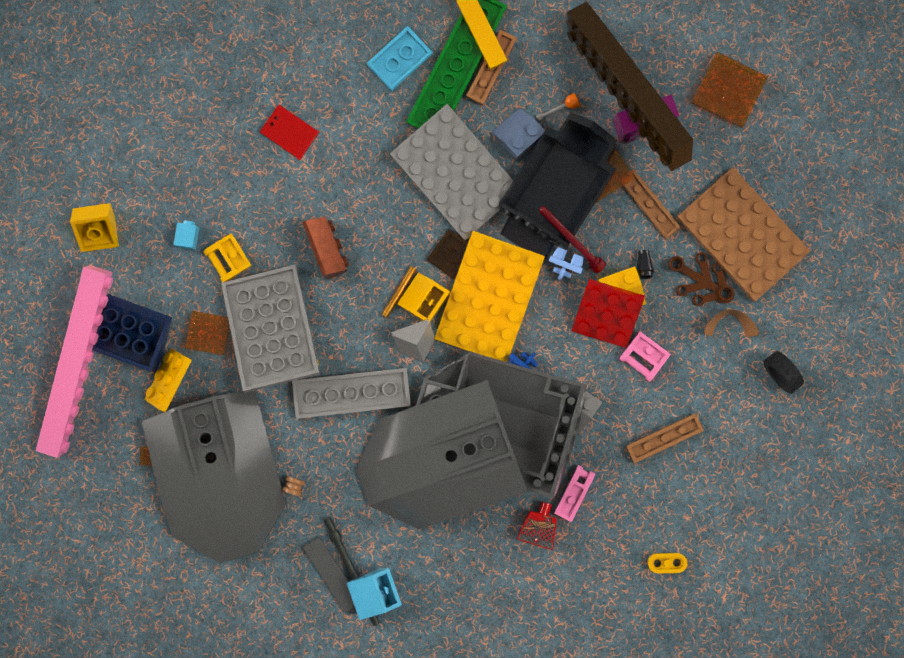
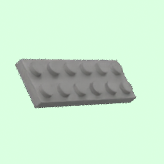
[292,368,411,419]

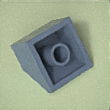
[491,108,545,161]

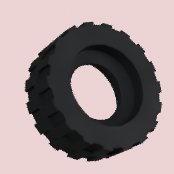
[763,351,804,394]

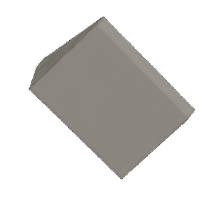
[392,319,436,362]

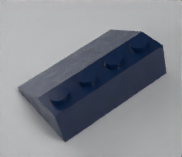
[92,294,172,373]

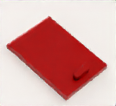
[260,105,319,160]

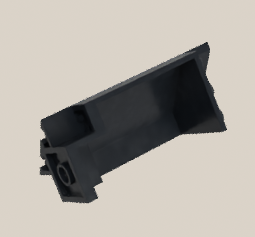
[499,112,617,260]

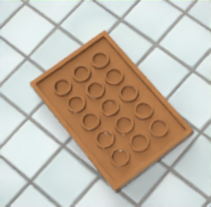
[676,167,810,302]

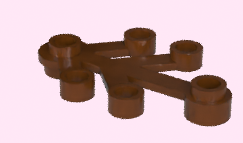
[668,252,735,306]

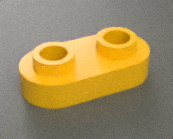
[647,553,687,574]

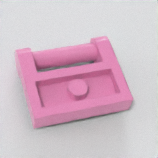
[619,332,671,382]

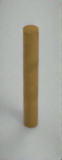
[381,266,417,318]

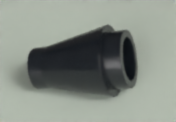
[636,250,655,279]

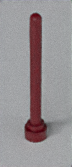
[539,206,606,274]

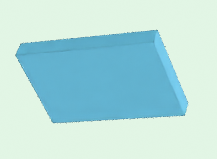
[366,26,433,91]

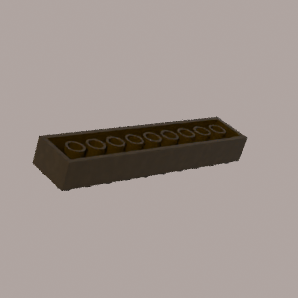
[566,1,693,172]

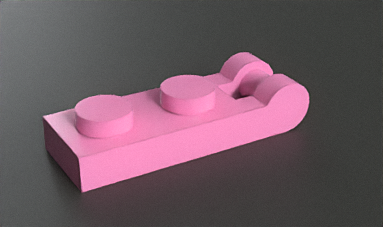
[554,465,595,522]

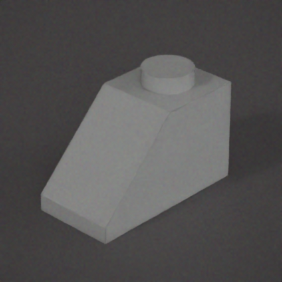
[577,391,602,434]

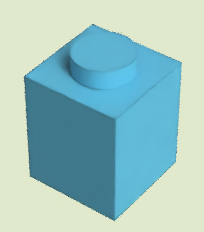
[173,220,199,250]

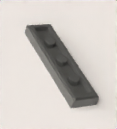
[303,537,355,613]

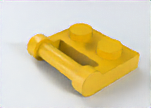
[203,233,252,282]

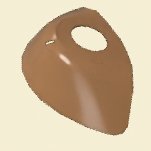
[704,309,759,337]

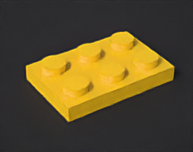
[144,348,192,412]

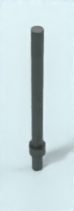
[324,517,380,626]

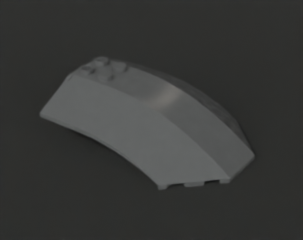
[416,351,587,499]

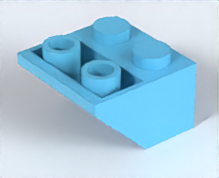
[346,568,402,620]

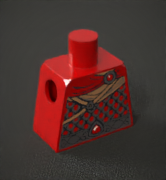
[517,501,557,550]

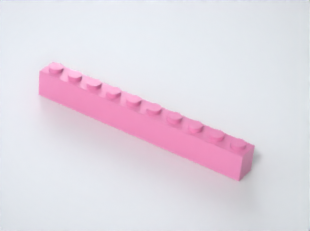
[36,265,113,458]

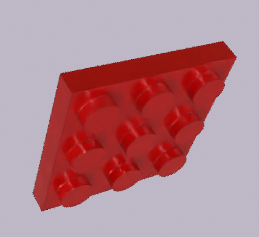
[572,279,645,348]

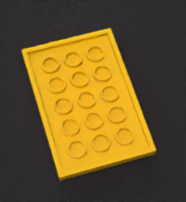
[434,231,545,362]

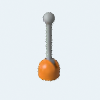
[536,93,580,121]

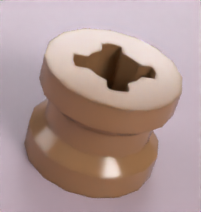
[282,476,305,496]

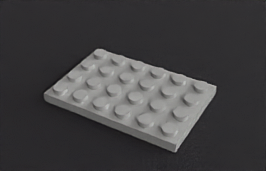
[389,104,513,240]
[221,265,320,393]

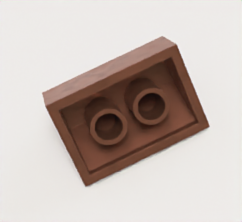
[302,217,349,280]

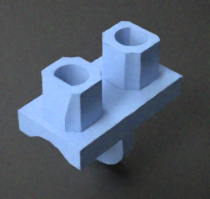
[549,247,584,281]

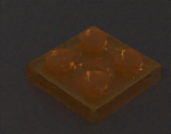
[185,311,230,355]

